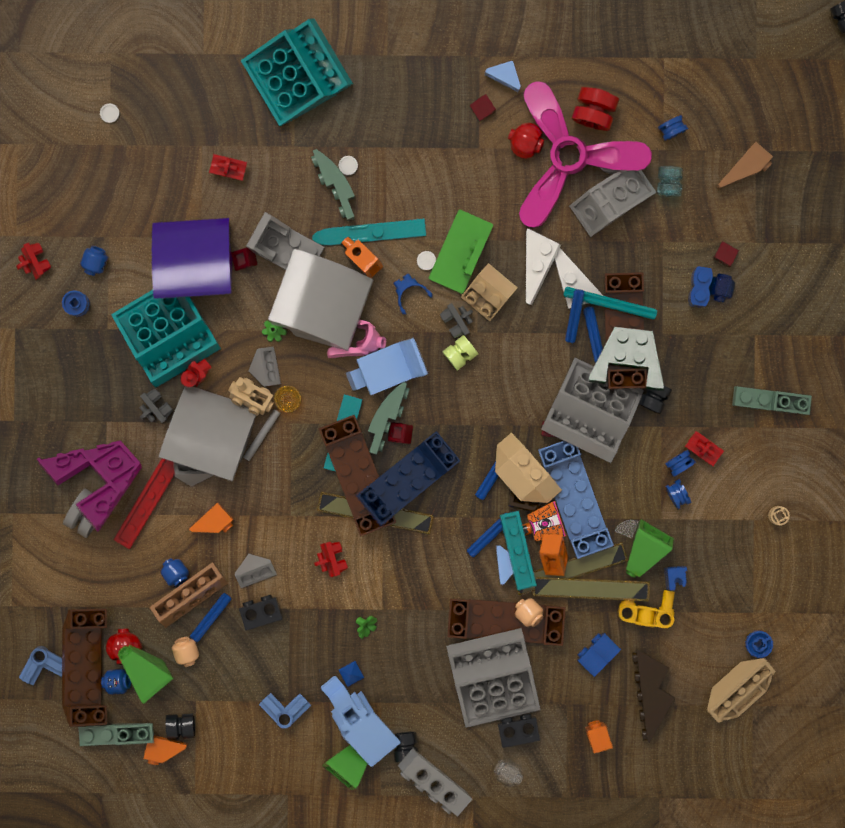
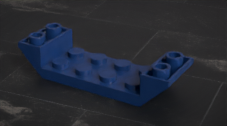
[356,431,460,526]

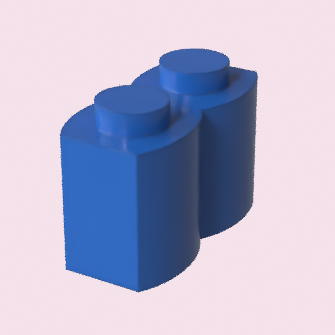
[688,266,713,308]
[577,633,621,677]

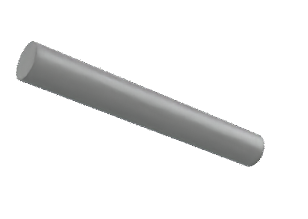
[243,409,281,461]

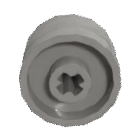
[63,488,95,538]

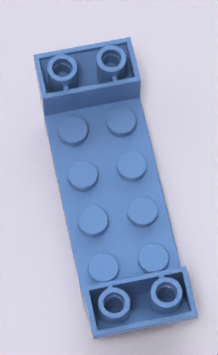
[538,441,614,559]

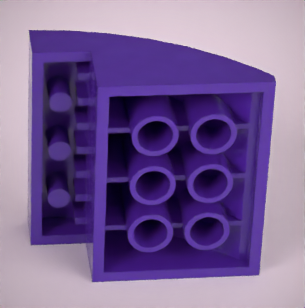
[152,218,232,299]

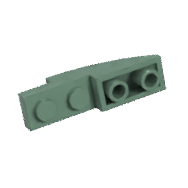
[311,149,355,221]
[368,382,410,454]
[732,386,812,415]
[78,723,154,746]

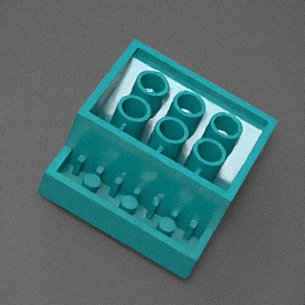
[241,18,353,126]
[111,290,221,388]

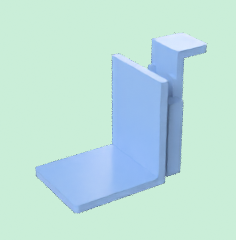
[346,338,427,395]
[321,676,400,767]

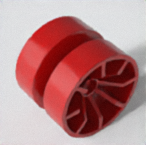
[571,87,619,131]

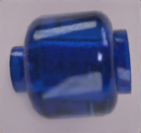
[709,273,736,303]

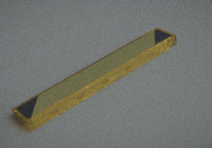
[317,492,434,534]
[513,542,628,596]
[533,577,650,601]

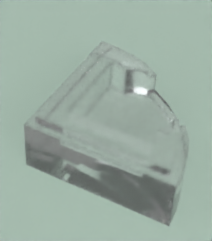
[614,519,639,539]

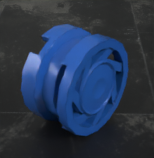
[658,115,688,141]
[665,450,696,477]
[665,479,692,510]
[745,631,773,658]

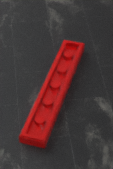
[113,458,175,549]

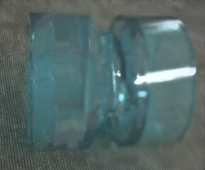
[657,166,683,196]

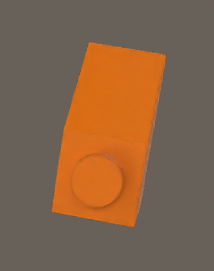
[189,503,234,533]
[143,735,188,765]

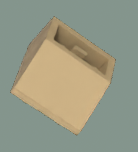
[461,263,518,321]

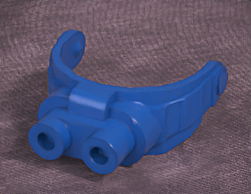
[393,273,432,315]

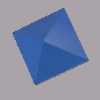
[339,661,364,687]

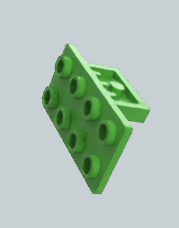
[429,210,493,294]

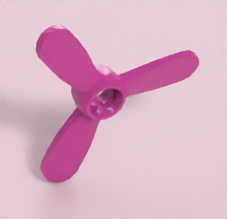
[519,81,652,228]

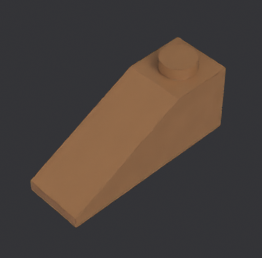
[716,142,773,189]

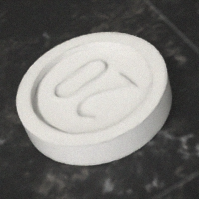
[100,104,119,123]
[339,156,358,175]
[417,251,436,270]

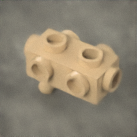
[228,377,274,416]

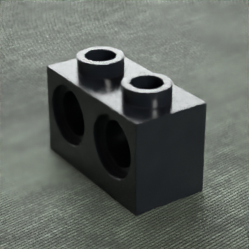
[239,594,283,631]
[498,714,540,748]

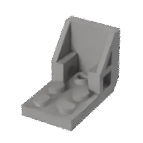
[569,170,656,237]
[247,212,325,270]

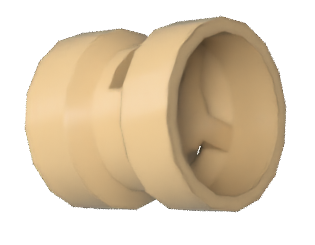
[768,506,790,525]

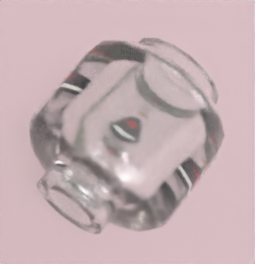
[494,758,524,787]

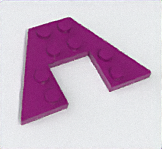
[37,441,142,532]

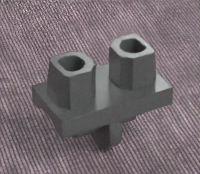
[440,303,474,338]
[139,389,174,423]

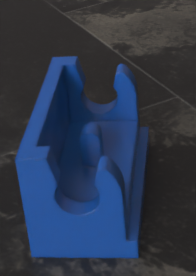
[664,566,687,590]

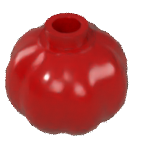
[508,123,545,158]
[106,629,142,665]

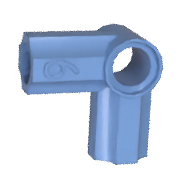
[19,646,62,685]
[259,693,311,728]

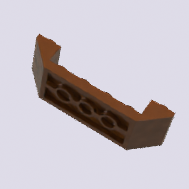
[604,272,647,389]
[318,414,397,537]
[447,599,566,646]
[62,608,107,727]

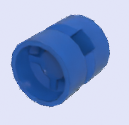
[62,290,90,317]

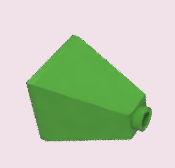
[626,519,674,578]
[118,645,173,704]
[322,745,368,790]

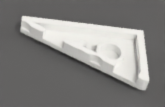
[526,229,561,305]
[554,249,603,309]

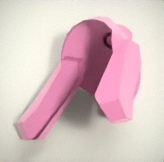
[327,320,386,358]

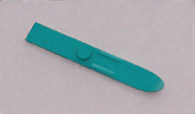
[312,219,426,245]

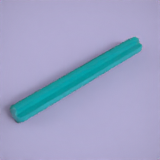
[563,287,657,319]

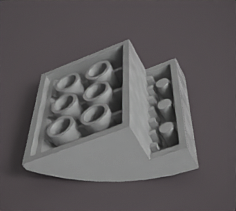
[268,249,374,351]
[541,358,644,463]
[158,387,256,481]
[446,628,540,728]

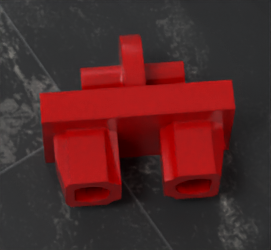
[209,154,247,181]
[16,243,51,280]
[180,359,212,388]
[684,431,724,467]
[314,541,348,577]

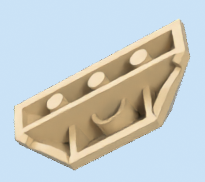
[495,433,562,503]
[707,658,775,723]

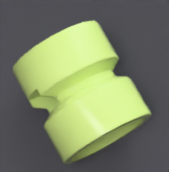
[442,335,478,371]

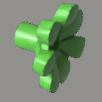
[262,320,287,342]
[356,616,377,639]

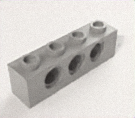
[398,748,472,816]

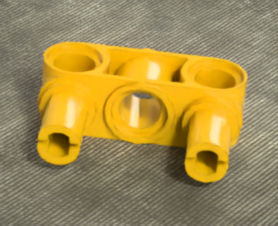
[617,590,675,628]

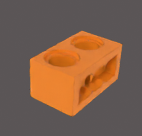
[539,534,568,576]
[585,720,613,753]

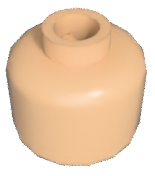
[515,598,544,627]
[172,637,199,667]

